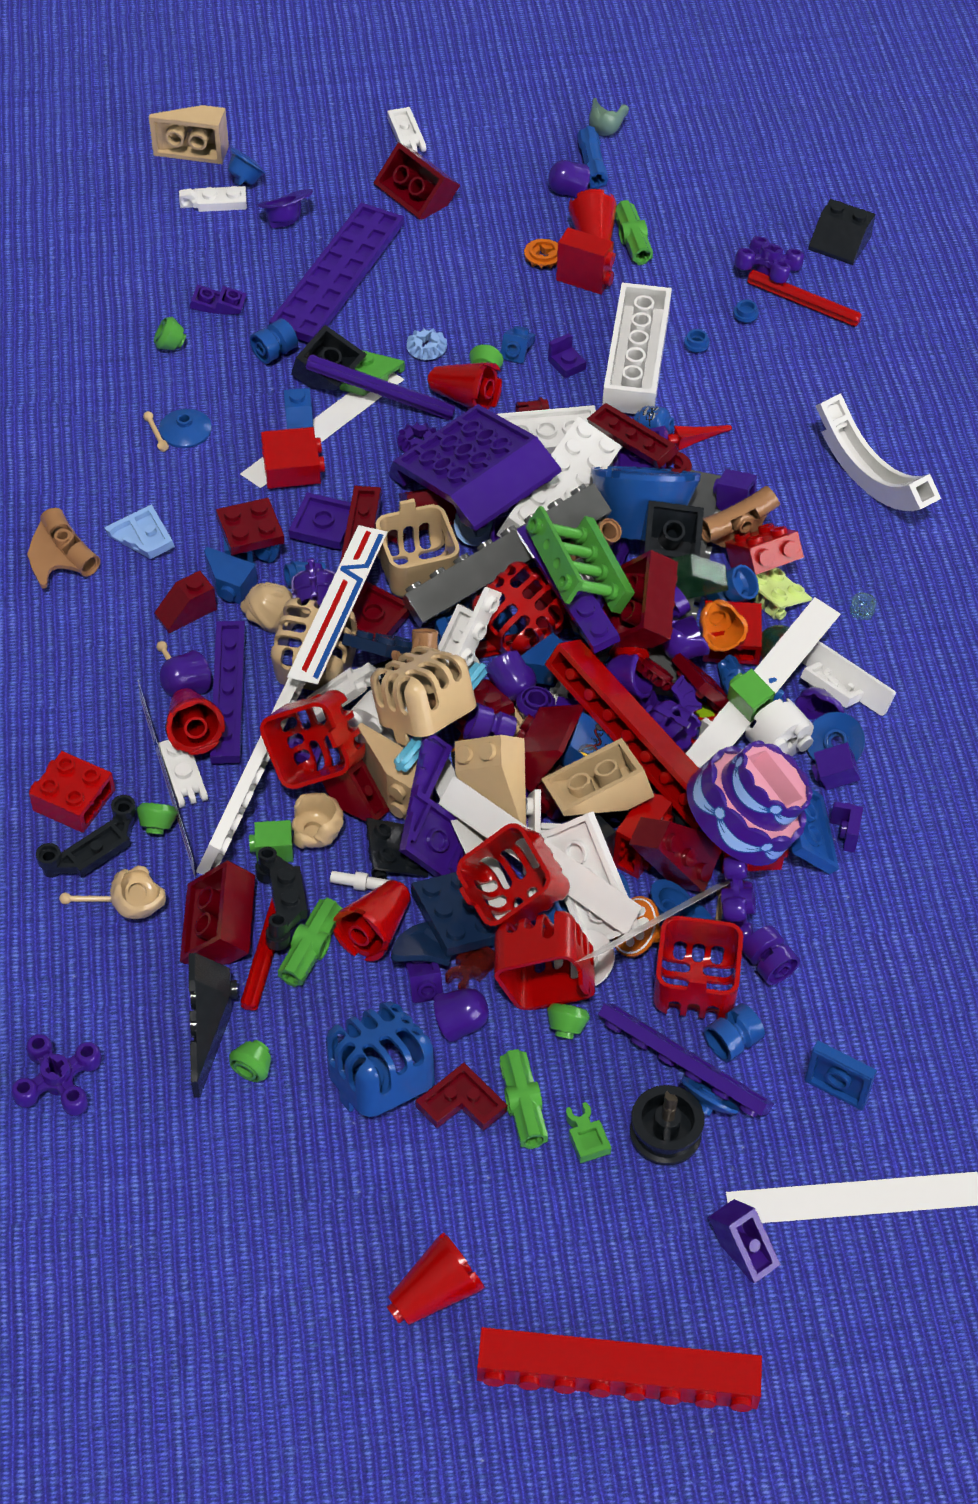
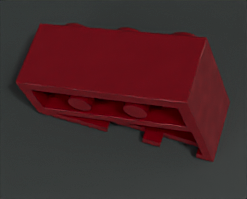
[629,817,722,892]

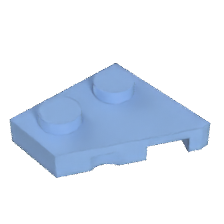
[105,504,175,559]

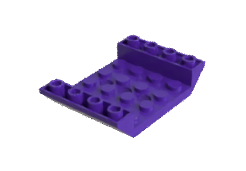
[389,404,562,531]

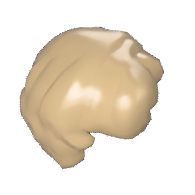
[240,582,293,633]
[291,793,344,849]
[110,865,166,919]

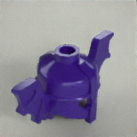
[291,558,336,609]
[646,675,702,750]

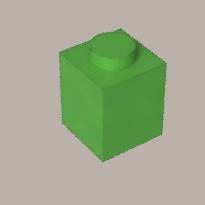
[727,668,775,722]
[249,820,293,862]

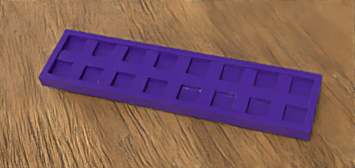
[269,202,404,343]

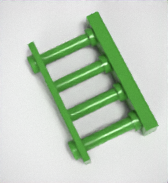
[525,506,635,614]

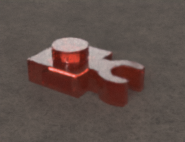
[445,946,494,990]

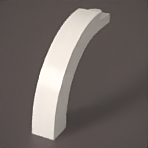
[815,394,941,511]

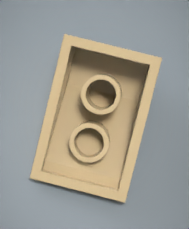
[149,105,229,164]
[358,723,433,819]
[455,735,526,834]
[541,738,655,816]

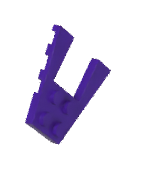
[399,734,466,877]

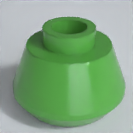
[154,317,186,350]
[469,344,503,368]
[137,803,177,835]
[547,1003,590,1039]
[229,1040,271,1082]

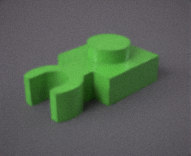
[566,1102,611,1163]

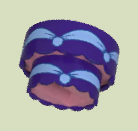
[687,740,813,866]

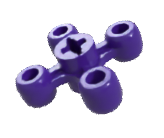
[734,236,804,283]
[721,856,756,944]
[11,1034,102,1116]

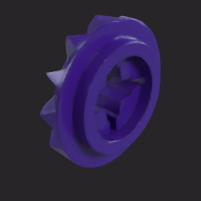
[397,422,437,452]

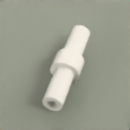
[330,871,389,891]

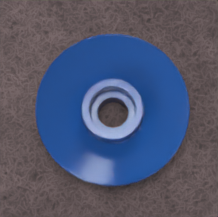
[159,409,212,448]
[808,712,865,762]
[681,1076,740,1116]

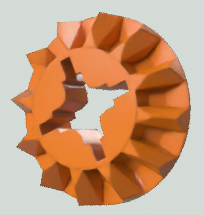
[524,239,558,269]

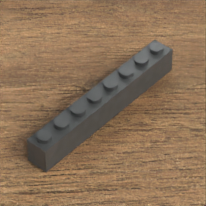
[402,483,612,628]

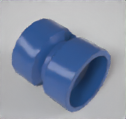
[249,318,298,364]
[706,565,759,602]
[704,1003,765,1062]

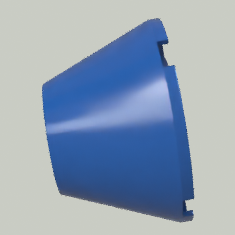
[591,466,701,540]

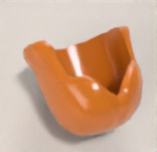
[699,599,748,652]

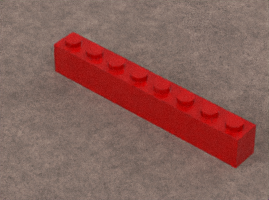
[545,639,701,830]
[477,1327,762,1412]

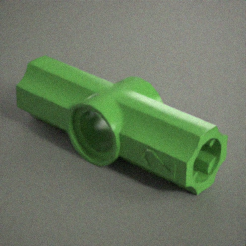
[615,200,653,265]
[278,897,343,987]
[499,1049,548,1149]

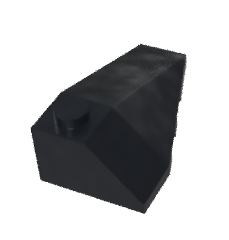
[189,953,238,1098]

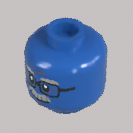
[634,406,674,434]

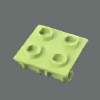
[751,568,813,620]

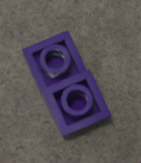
[189,284,247,315]

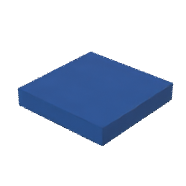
[805,1040,877,1110]

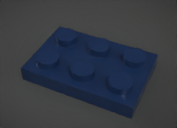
[342,630,412,658]
[411,872,498,957]

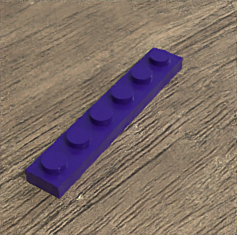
[517,525,620,654]
[210,621,246,764]
[598,1003,774,1117]

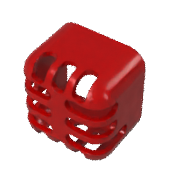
[472,561,567,655]
[260,690,366,789]
[456,823,570,932]
[494,911,595,1010]
[653,916,743,1019]

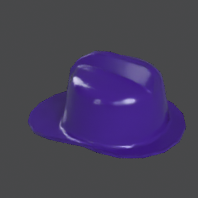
[257,189,313,228]

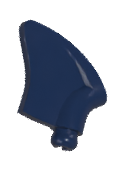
[391,922,462,966]

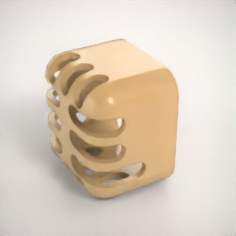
[376,498,460,598]
[270,598,357,691]
[370,646,477,746]

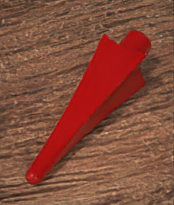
[668,425,732,451]

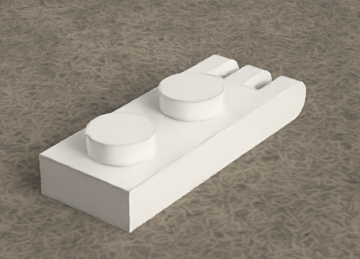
[387,107,426,152]
[158,740,208,808]

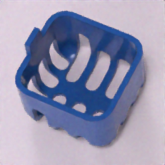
[326,1001,435,1117]

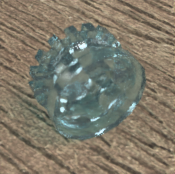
[850,593,876,620]

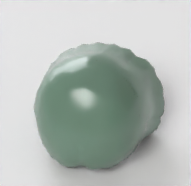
[589,98,629,136]

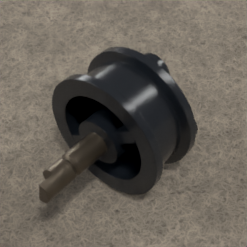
[630,1085,705,1165]

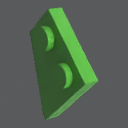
[340,350,405,396]

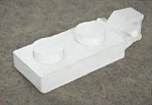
[179,186,247,212]
[307,662,381,723]

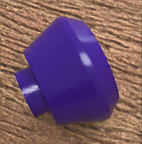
[516,686,556,719]

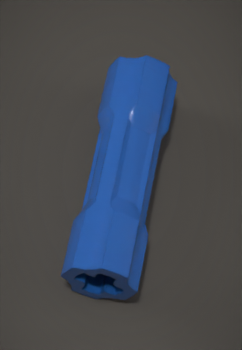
[577,126,608,189]

